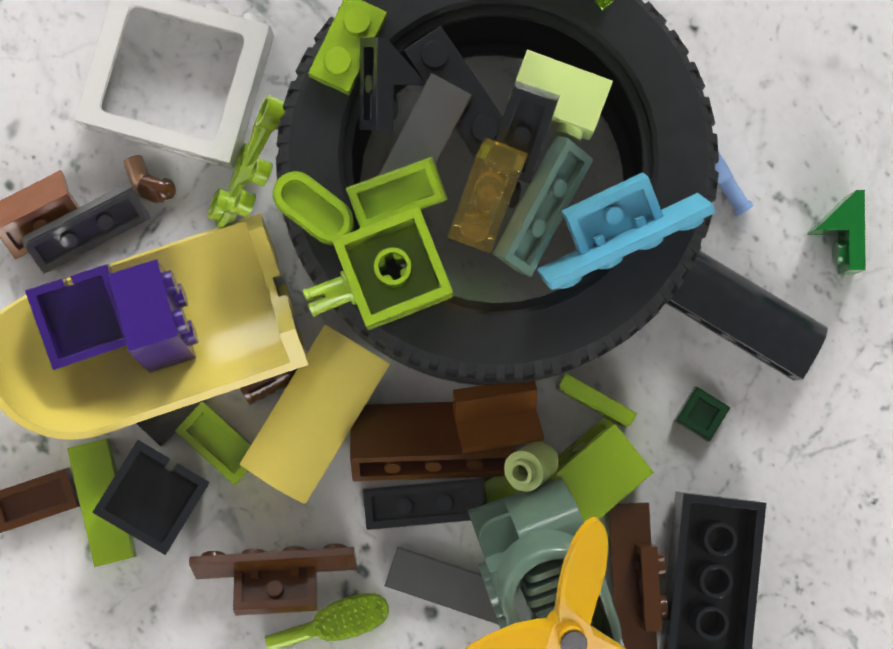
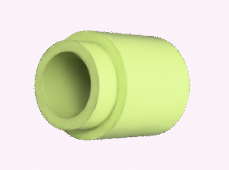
[504,441,558,492]

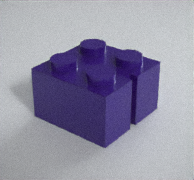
[108,259,199,373]
[25,264,127,370]

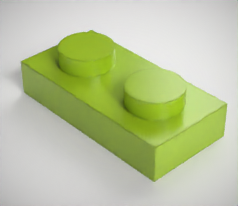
[308,0,388,96]

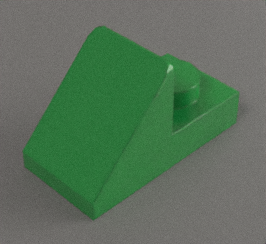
[807,190,866,275]

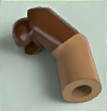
[123,155,176,203]

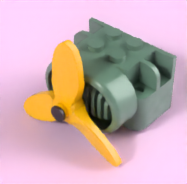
[465,477,626,649]

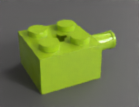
[303,206,453,331]

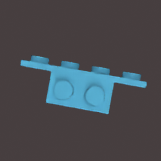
[537,172,715,290]

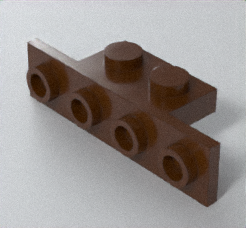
[608,502,668,649]
[189,544,357,616]

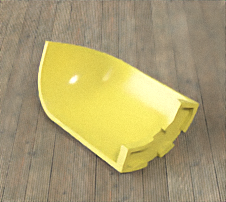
[0,213,309,440]

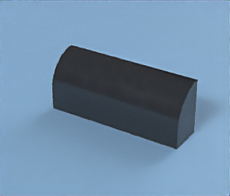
[666,251,828,381]

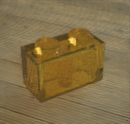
[447,138,528,253]

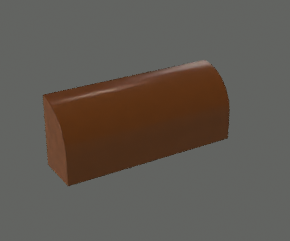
[350,402,516,482]

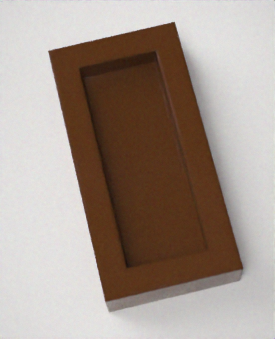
[0,468,80,533]

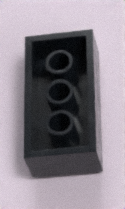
[659,491,766,649]

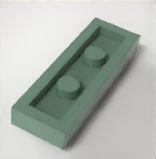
[493,135,594,277]

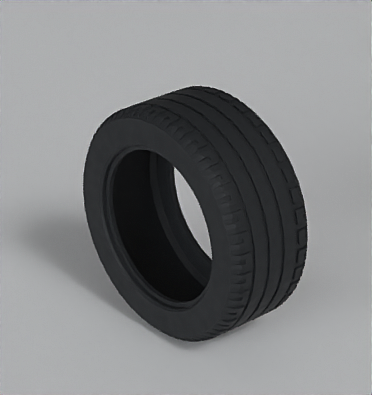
[276,0,719,385]

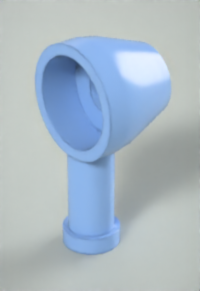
[715,153,753,216]

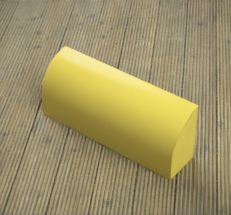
[239,325,390,504]

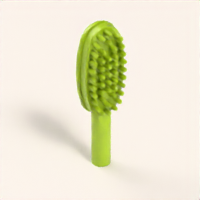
[265,593,389,649]

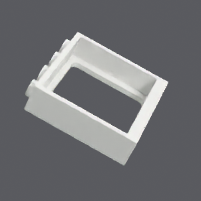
[74,0,274,170]

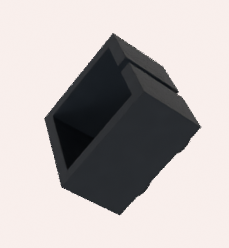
[92,440,210,555]

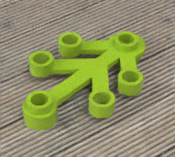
[208,95,285,228]

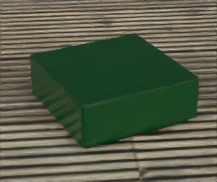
[673,386,731,442]

